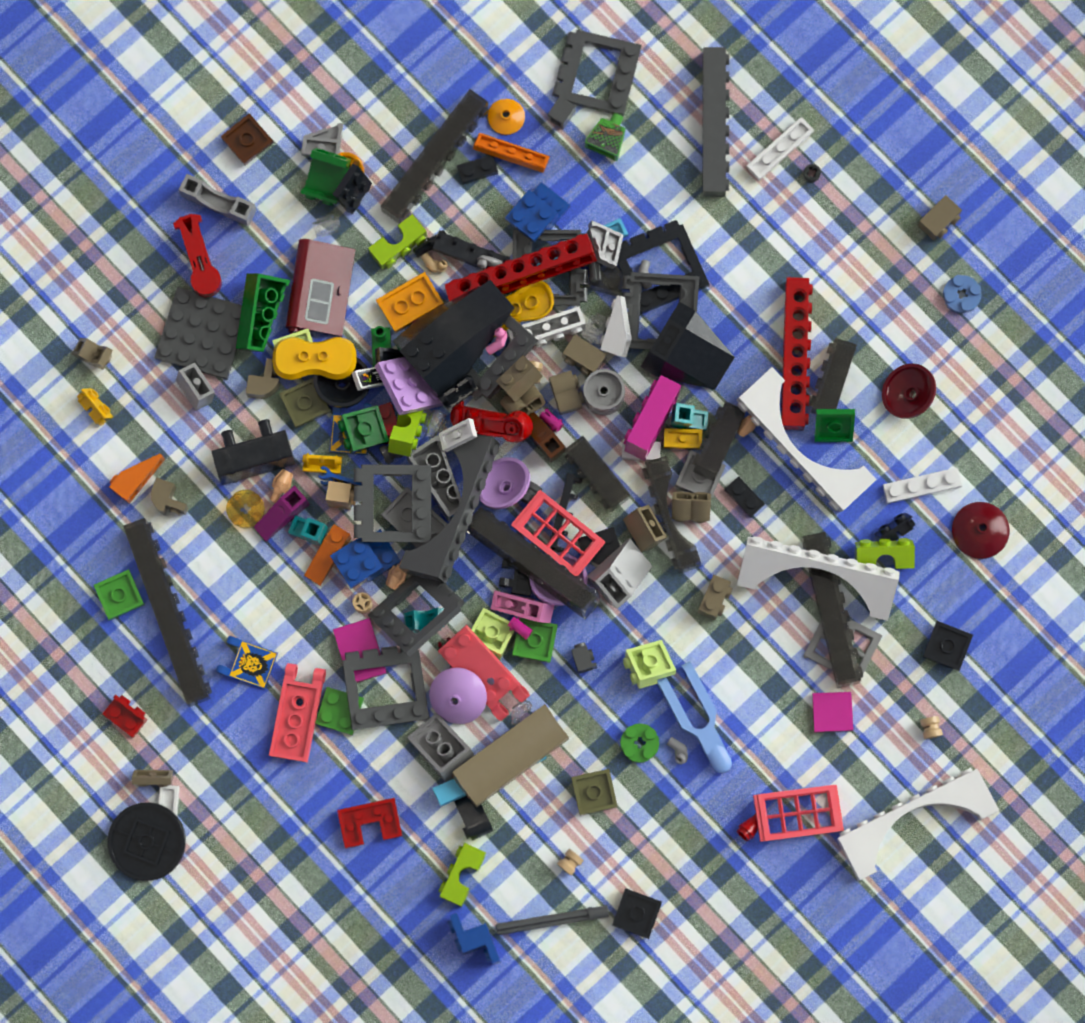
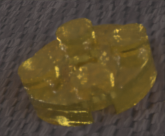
[226,490,265,529]

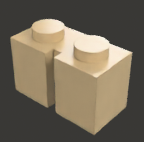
[326,481,356,510]

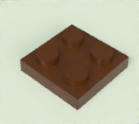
[220,113,274,166]

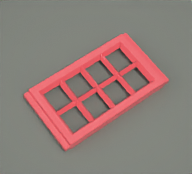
[511,490,606,578]
[753,785,844,842]

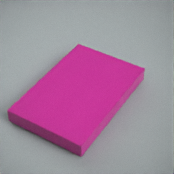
[333,618,387,683]

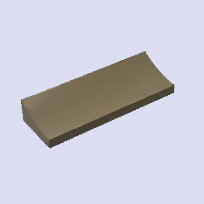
[452,704,569,807]

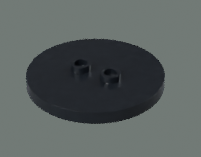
[107,802,186,881]

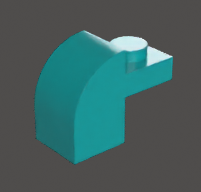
[671,403,709,431]
[288,515,329,546]
[404,608,445,633]

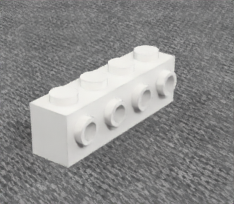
[507,306,585,347]

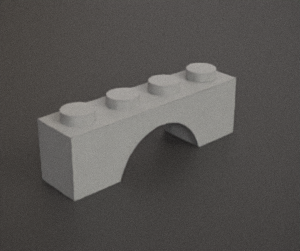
[179,174,257,227]

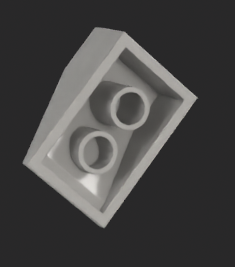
[407,713,475,782]

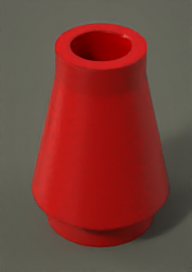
[737,813,758,841]

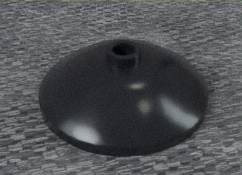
[313,357,369,408]

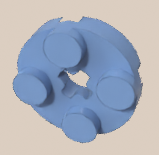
[943,275,981,314]

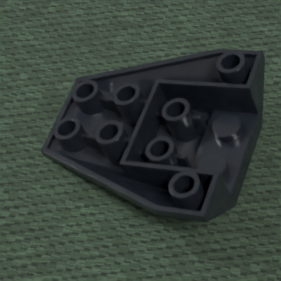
[640,301,735,390]

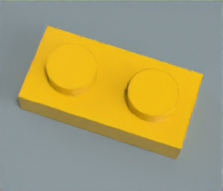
[664,428,703,450]

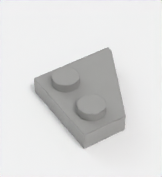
[301,123,343,157]
[588,220,624,269]

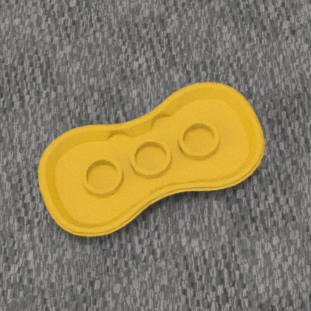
[494,281,554,337]
[272,337,357,380]

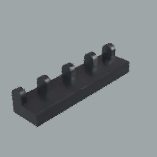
[432,230,510,270]
[550,473,583,552]

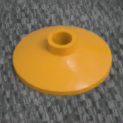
[488,99,525,135]

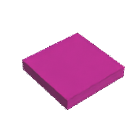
[812,692,853,732]

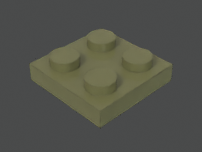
[279,378,330,428]
[571,769,618,816]

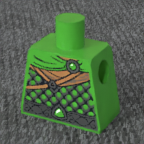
[585,113,626,161]

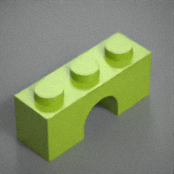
[368,214,427,270]
[388,410,427,457]
[855,538,915,569]
[438,843,486,907]

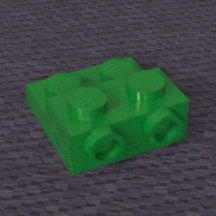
[338,405,389,454]

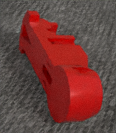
[173,214,222,298]
[450,401,533,443]

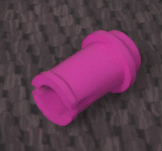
[539,409,564,432]
[508,617,533,640]

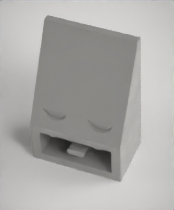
[587,538,652,609]

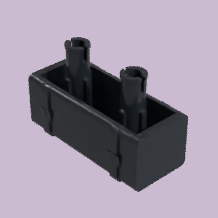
[211,419,296,485]

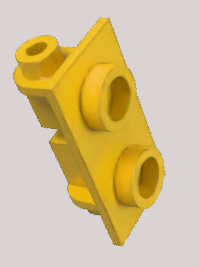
[77,388,113,426]
[302,453,342,474]

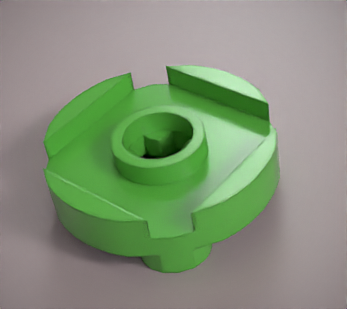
[620,723,659,763]

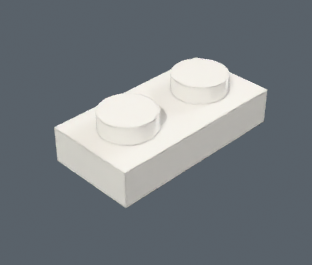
[439,418,477,452]

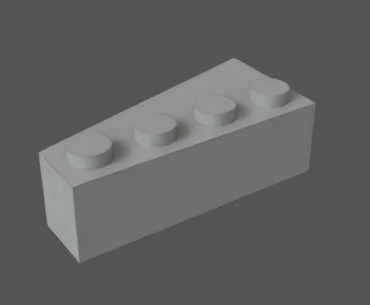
[407,434,461,522]

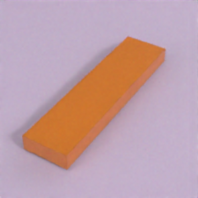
[473,132,550,173]

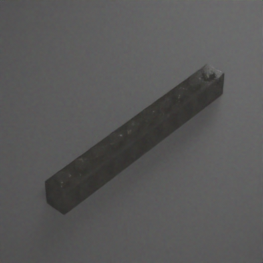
[123,518,212,707]

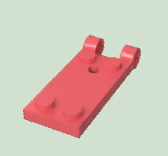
[438,625,530,721]
[269,663,326,763]

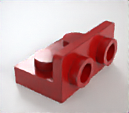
[103,695,147,738]

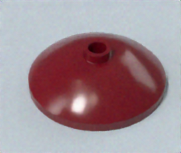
[882,363,936,419]
[952,502,1010,559]

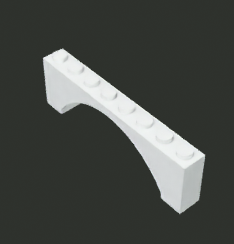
[736,367,877,512]
[737,536,899,621]
[837,768,999,881]

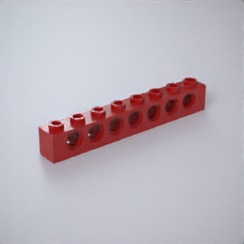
[445,233,597,301]
[781,277,813,430]

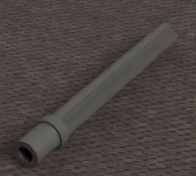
[496,905,609,935]

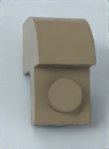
[72,338,113,370]
[246,358,280,399]
[151,477,188,516]

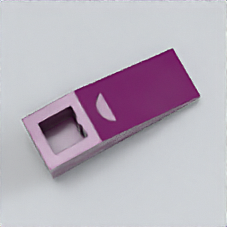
[254,485,310,542]

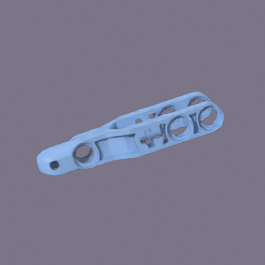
[657,661,732,773]

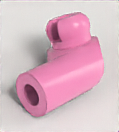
[486,327,508,355]

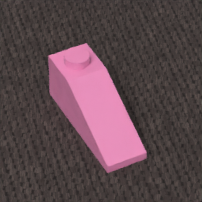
[491,590,554,623]

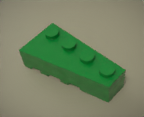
[236,273,290,352]

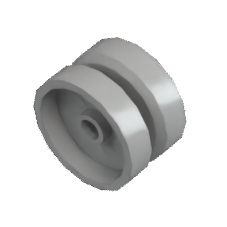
[583,369,625,416]

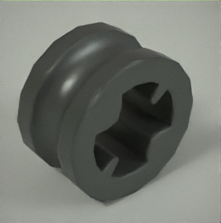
[803,164,821,183]

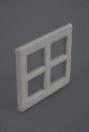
[803,607,883,683]

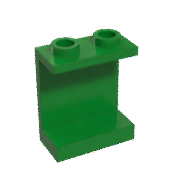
[300,148,351,206]

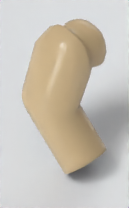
[421,252,448,273]

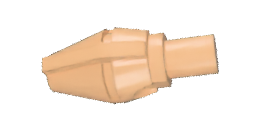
[737,415,756,437]
[270,469,293,503]
[386,560,407,590]

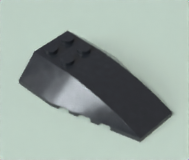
[393,280,515,397]

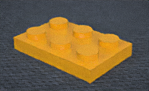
[376,272,444,333]

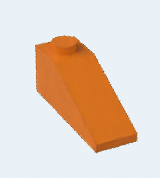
[109,454,165,504]
[304,524,351,586]

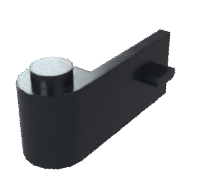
[454,795,493,841]

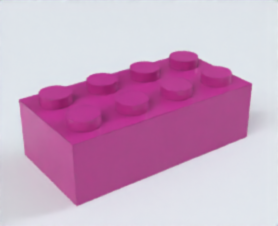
[623,375,681,461]

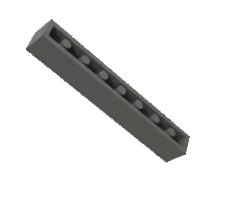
[702,47,729,197]

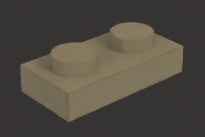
[132,770,173,787]

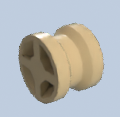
[352,592,373,614]

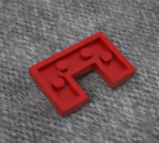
[337,798,403,849]

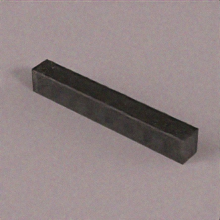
[381,89,489,224]
[466,507,600,619]
[801,532,863,688]

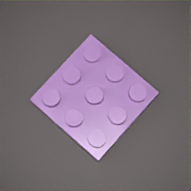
[375,357,443,415]

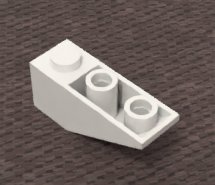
[600,295,632,357]

